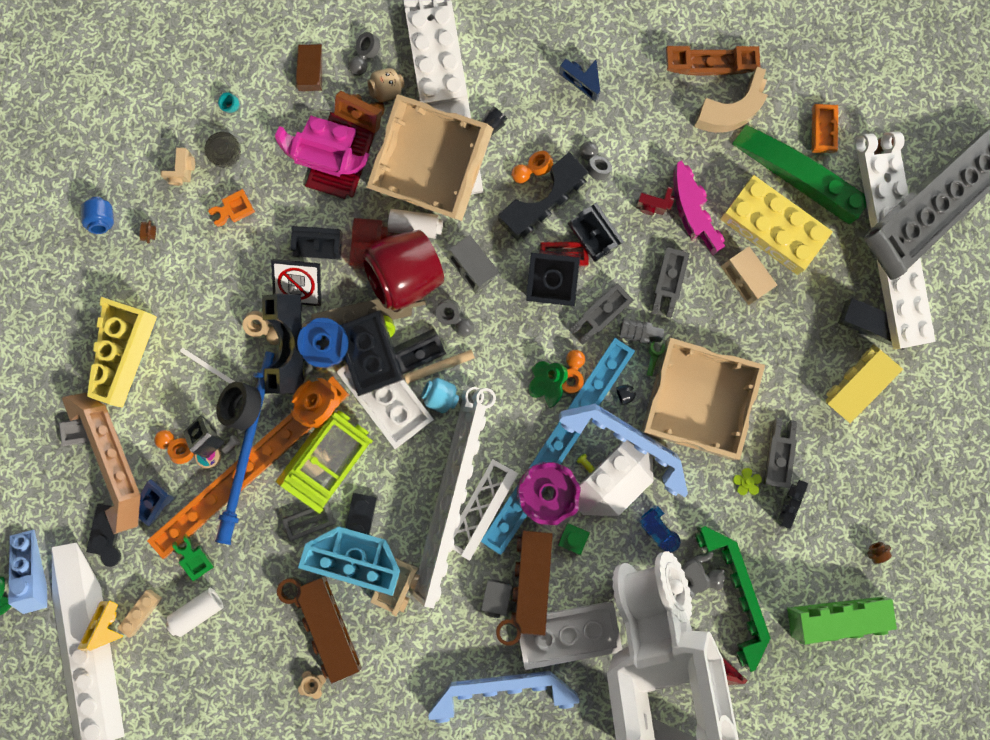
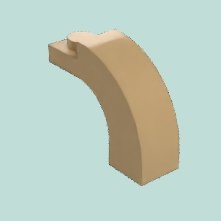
[694,67,768,133]

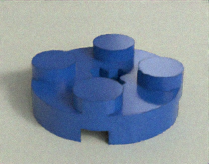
[297,318,348,368]

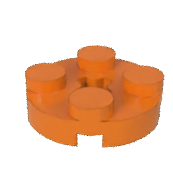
[291,378,340,429]

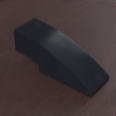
[838,298,904,350]

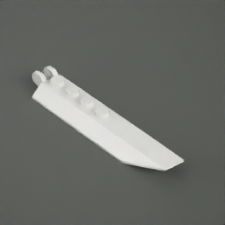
[52,542,125,740]

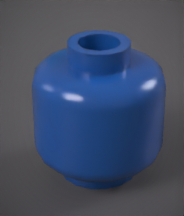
[80,197,114,234]

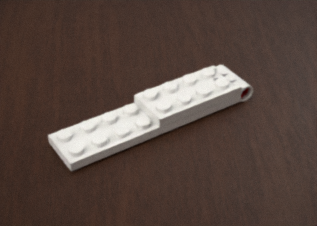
[404,0,483,195]

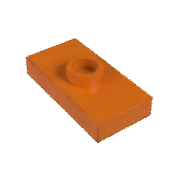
[812,104,838,153]

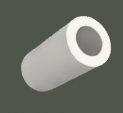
[388,209,443,239]
[166,588,224,637]

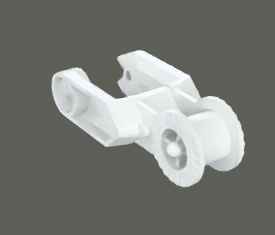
[607,551,739,740]

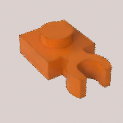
[208,189,255,227]

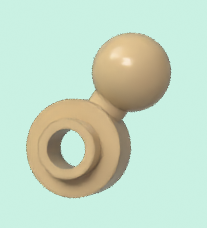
[242,311,279,345]

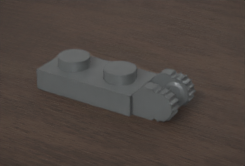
[651,247,690,318]
[569,283,634,345]
[763,417,797,488]

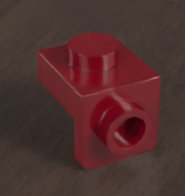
[636,187,675,215]

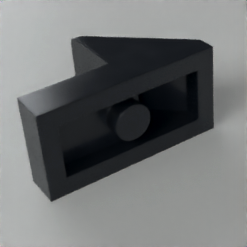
[183,415,224,458]

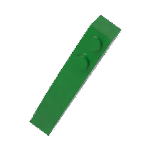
[732,125,867,225]

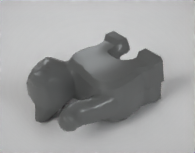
[681,551,725,599]

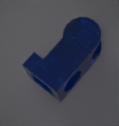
[637,505,681,552]

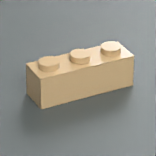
[117,589,162,638]

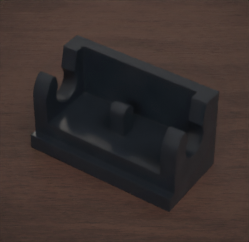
[567,203,624,262]
[291,226,343,260]

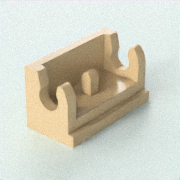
[721,246,777,305]

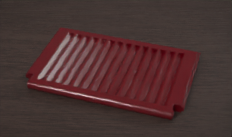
[305,112,375,199]

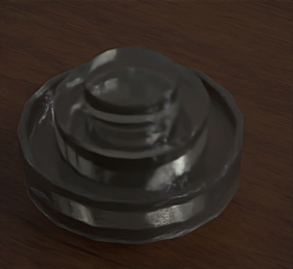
[204,131,241,168]

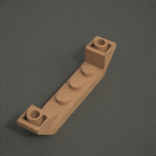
[62,393,141,534]

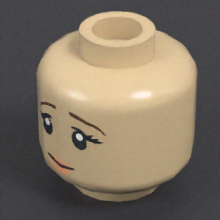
[367,68,404,102]

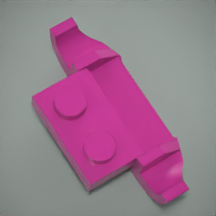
[275,115,370,177]

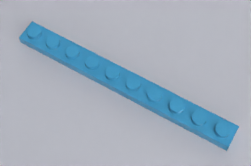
[481,338,635,555]

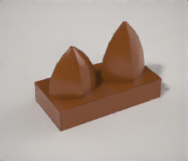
[334,90,385,133]

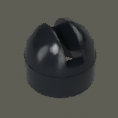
[616,384,636,405]

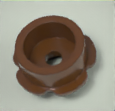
[140,220,156,244]
[867,542,892,564]

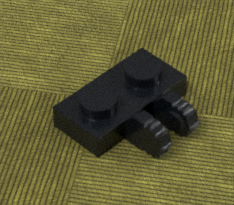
[778,480,809,531]

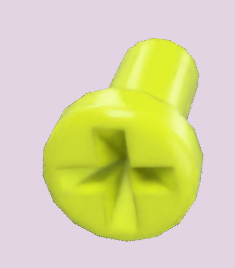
[576,454,595,473]

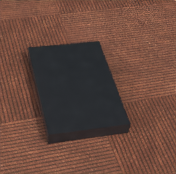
[340,310,405,396]

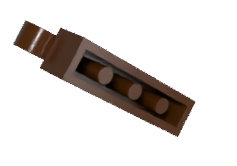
[496,531,553,646]
[277,576,362,684]

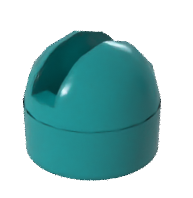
[218,92,240,113]

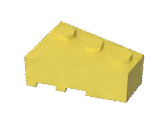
[826,344,903,423]

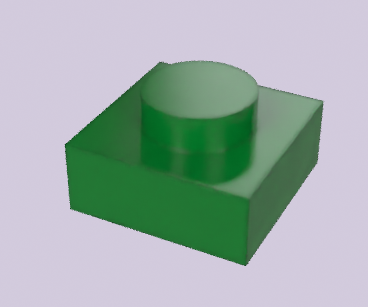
[558,522,590,555]

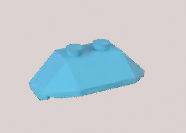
[298,527,400,596]

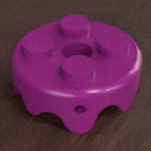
[517,462,581,525]

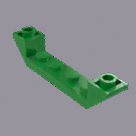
[695,525,771,672]

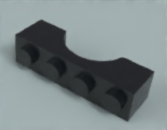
[498,152,589,240]
[262,294,304,394]

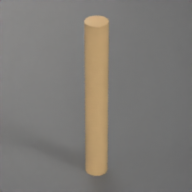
[404,349,475,384]

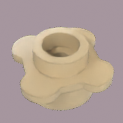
[298,670,326,699]

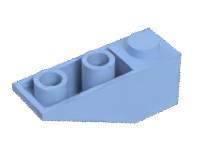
[8,530,47,614]

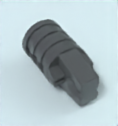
[619,317,664,344]

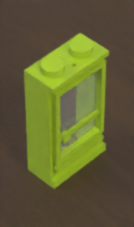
[275,410,373,514]

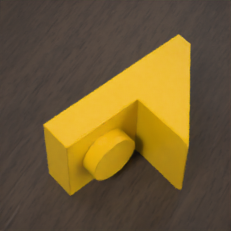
[77,601,124,651]

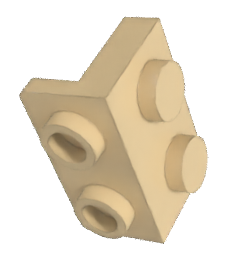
[371,557,420,616]

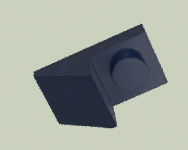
[559,59,600,102]
[138,479,175,527]

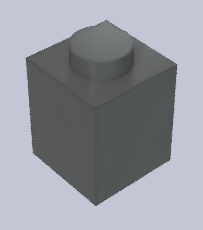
[481,578,512,618]

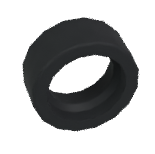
[216,381,262,431]

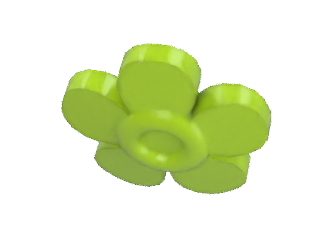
[733,468,762,496]

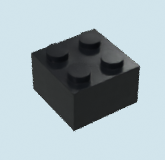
[526,249,581,306]

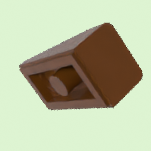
[296,44,322,91]

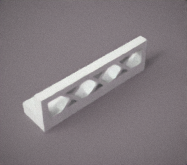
[452,459,518,561]

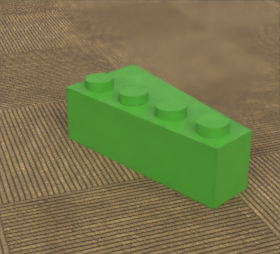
[787,596,897,645]

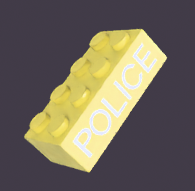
[720,175,833,275]

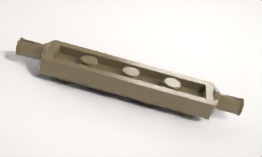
[302,297,426,337]

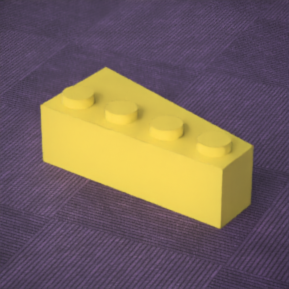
[87,297,157,408]

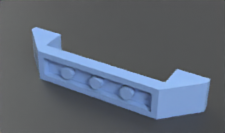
[559,404,688,497]
[428,671,579,723]

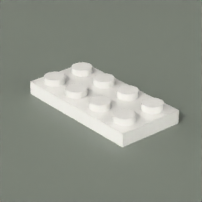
[337,364,434,449]
[520,601,622,670]

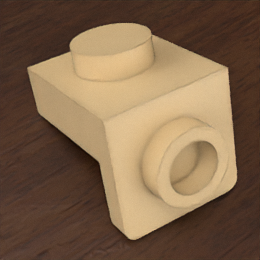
[161,148,195,186]

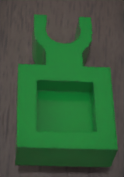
[172,534,214,581]

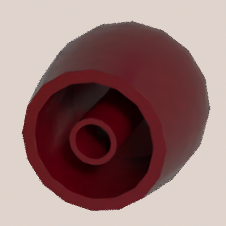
[362,230,444,310]

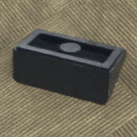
[394,329,446,374]

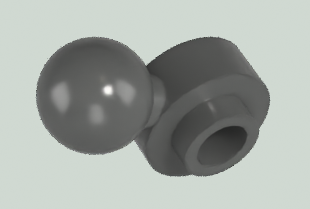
[349,32,380,75]
[580,141,612,180]
[435,299,474,337]

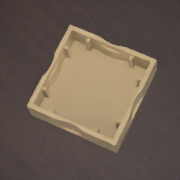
[366,94,493,221]
[641,338,765,460]

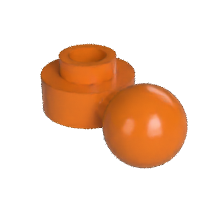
[512,151,554,184]
[562,350,585,394]
[154,430,194,464]

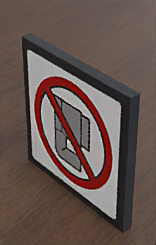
[271,259,322,306]

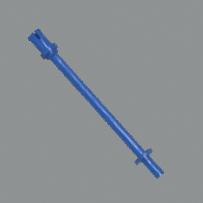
[215,351,275,545]

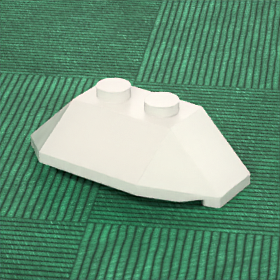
[578,440,654,516]

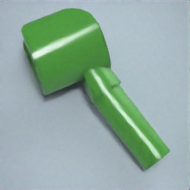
[647,341,665,376]

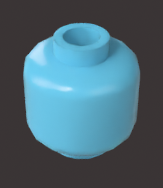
[421,378,459,413]

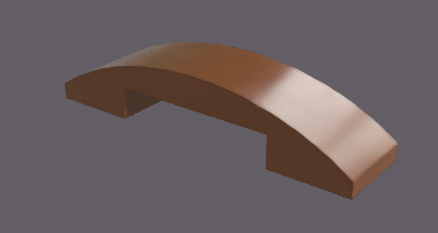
[666,46,761,76]

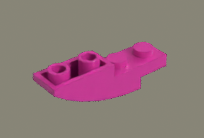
[673,160,725,255]

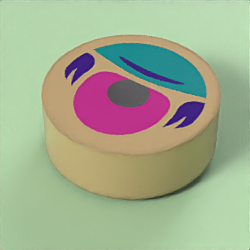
[195,448,221,468]

